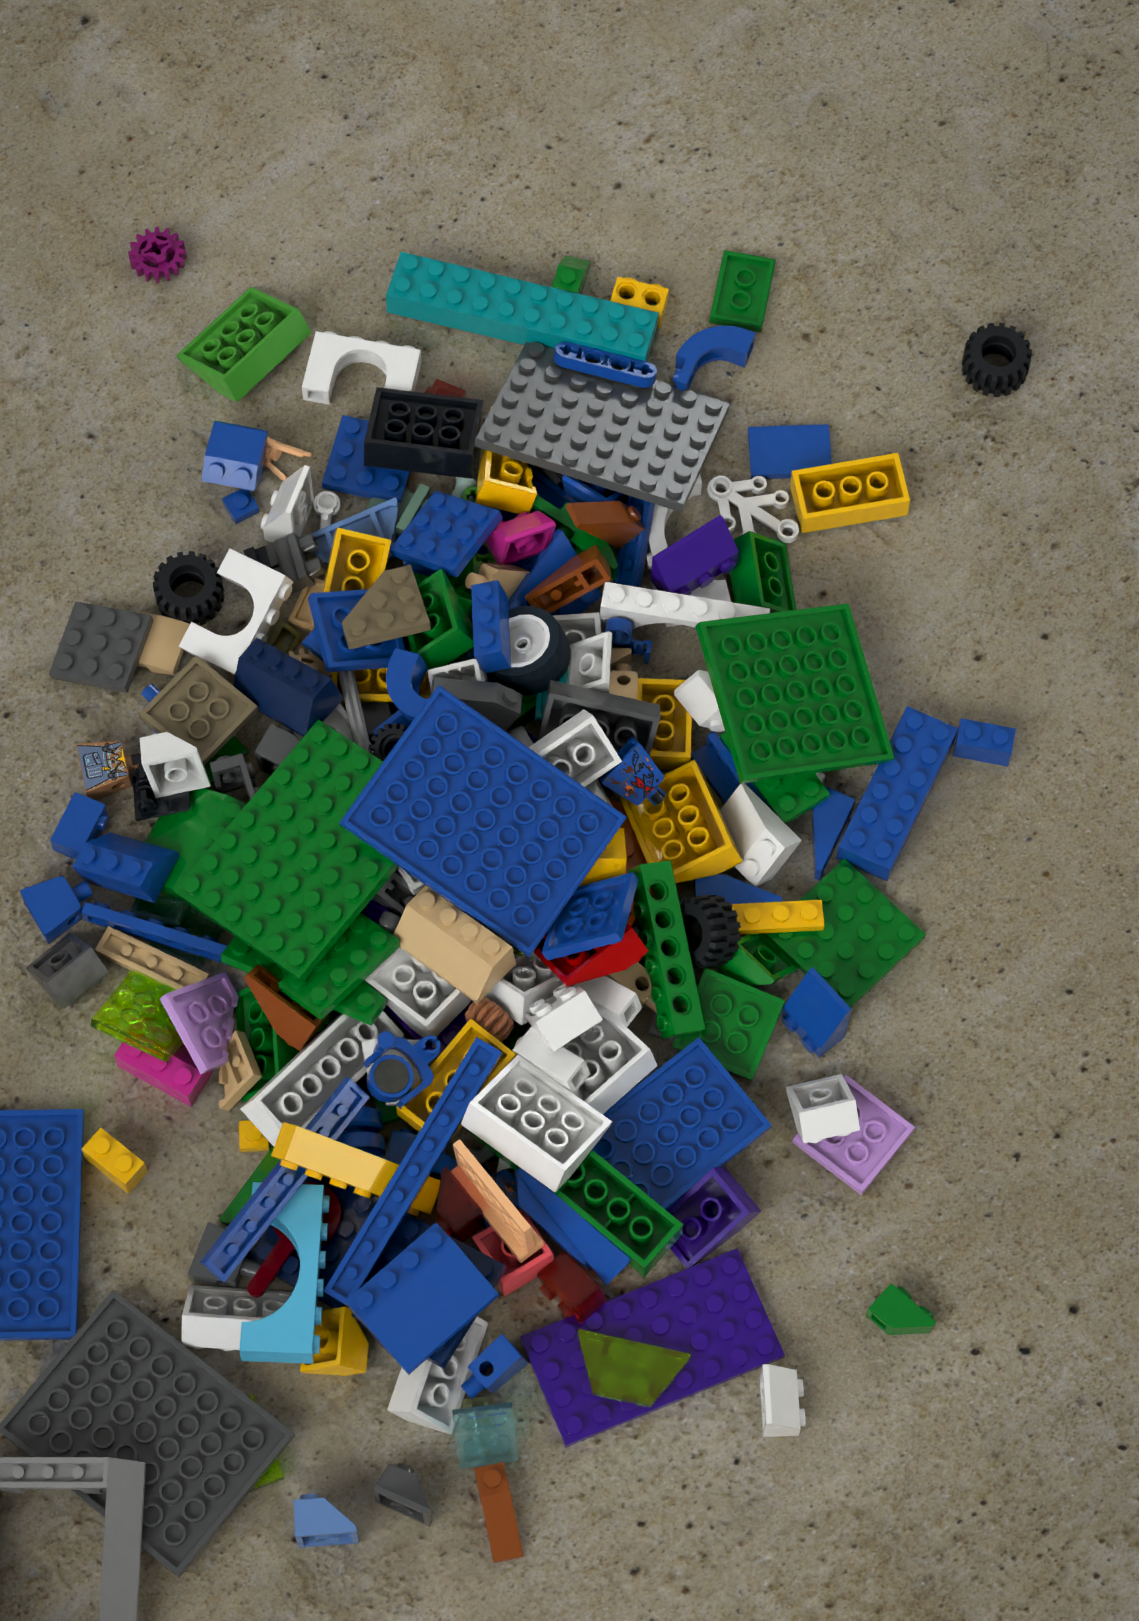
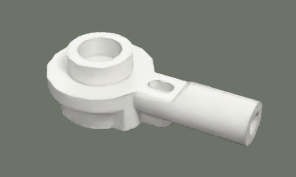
[313,491,341,529]

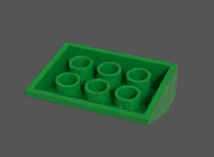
[145,788,246,913]

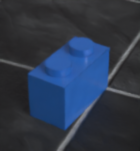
[953,718,1016,767]
[50,792,110,860]

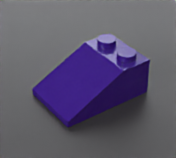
[667,1167,761,1269]

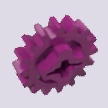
[128,227,187,283]

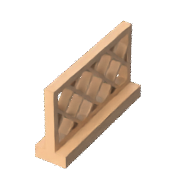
[449,1139,544,1263]

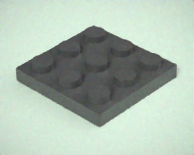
[49,601,154,693]

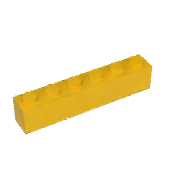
[271,1122,442,1217]

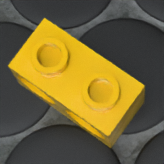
[610,277,669,329]

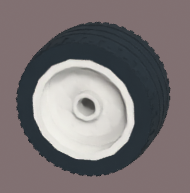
[491,606,571,696]

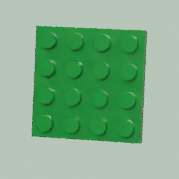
[765,858,926,1008]

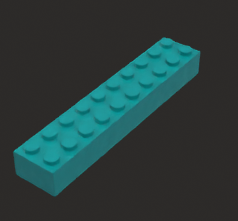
[386,252,659,371]

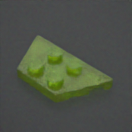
[578,1329,691,1408]

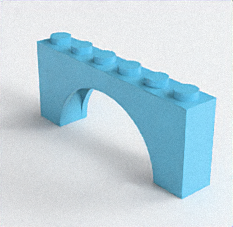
[239,1182,330,1364]

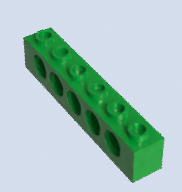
[628,860,705,1039]

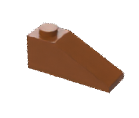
[565,501,645,549]
[525,545,611,613]
[244,964,327,1051]
[474,1462,523,1563]

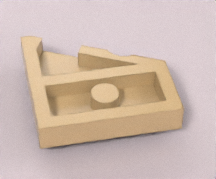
[219,1030,262,1111]

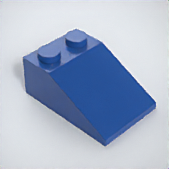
[782,967,852,1058]

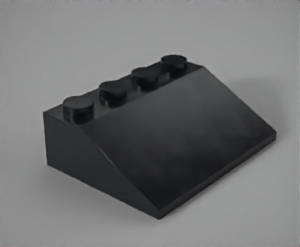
[364,387,484,479]

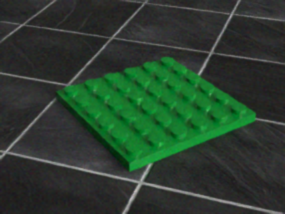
[695,603,894,784]

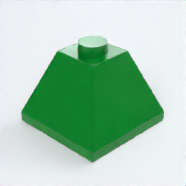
[716,933,800,985]

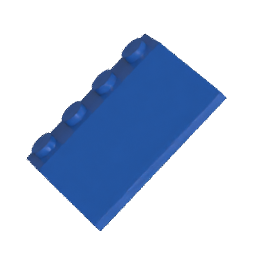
[345,1223,499,1375]

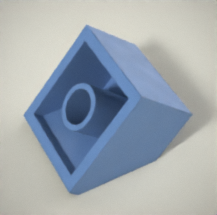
[293,1494,359,1548]

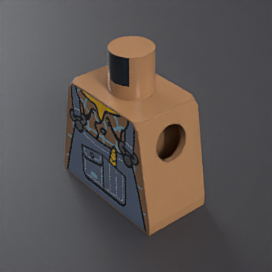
[76,741,141,800]

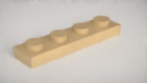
[95,926,210,991]

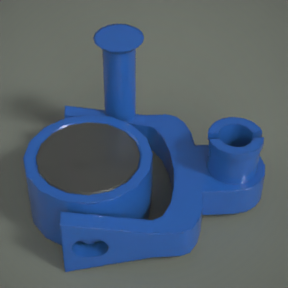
[363,1031,440,1109]

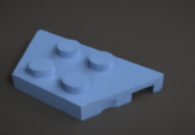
[311,497,399,566]

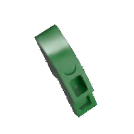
[531,496,618,581]

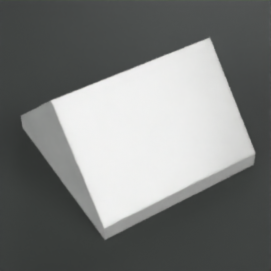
[567,631,612,693]

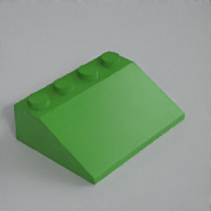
[176,287,312,402]

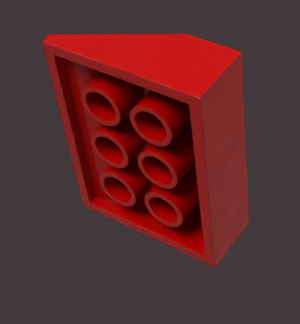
[533,923,649,987]

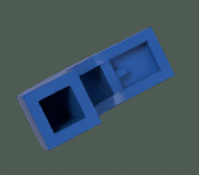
[673,326,756,391]
[386,648,428,724]

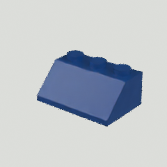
[72,832,180,903]

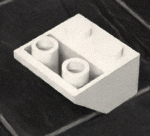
[524,984,603,1052]

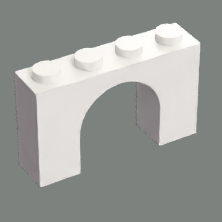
[302,331,422,404]
[179,548,293,676]
[512,976,642,1094]

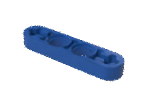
[554,342,657,388]

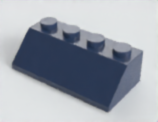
[233,638,344,737]

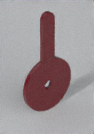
[247,1182,342,1298]

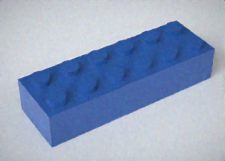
[836,706,958,881]

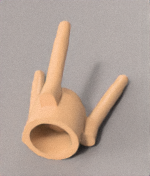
[264,437,312,481]

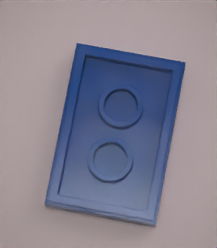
[748,424,832,479]

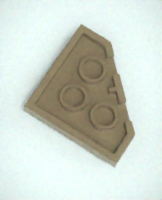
[342,565,431,650]

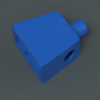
[20,876,93,944]
[461,1334,528,1399]

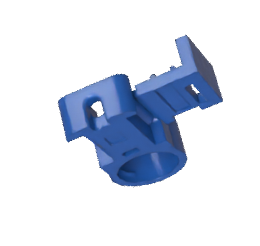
[605,618,652,665]

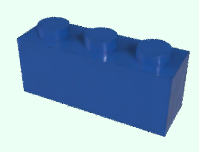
[471,580,511,673]

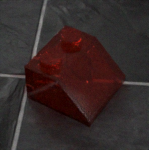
[436,1166,484,1243]

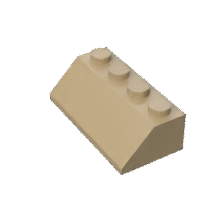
[393,885,516,1004]

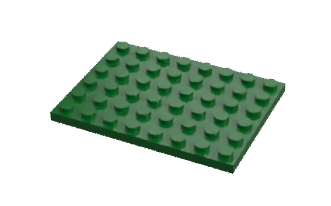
[173,719,399,982]

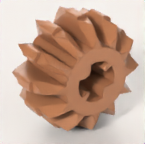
[465,997,514,1042]

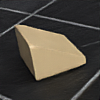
[610,648,632,672]

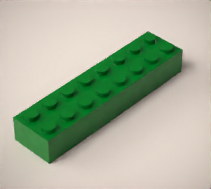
[466,1129,683,1277]

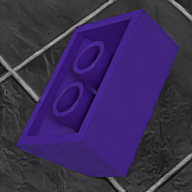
[651,515,739,595]

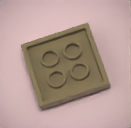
[139,656,258,765]

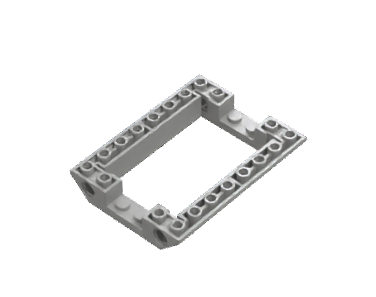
[0,1457,146,1621]

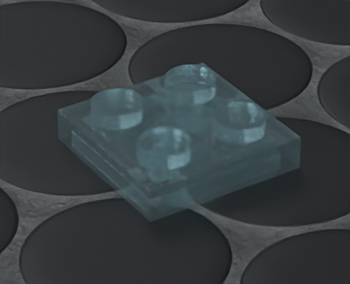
[452,1402,519,1469]

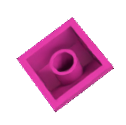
[486,511,556,565]

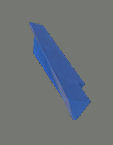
[515,1167,631,1285]

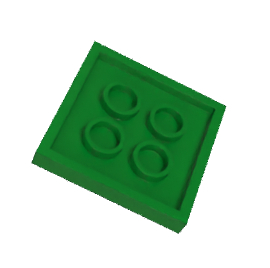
[672,968,786,1081]

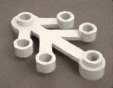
[707,476,799,543]

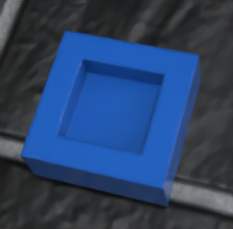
[222,489,260,524]

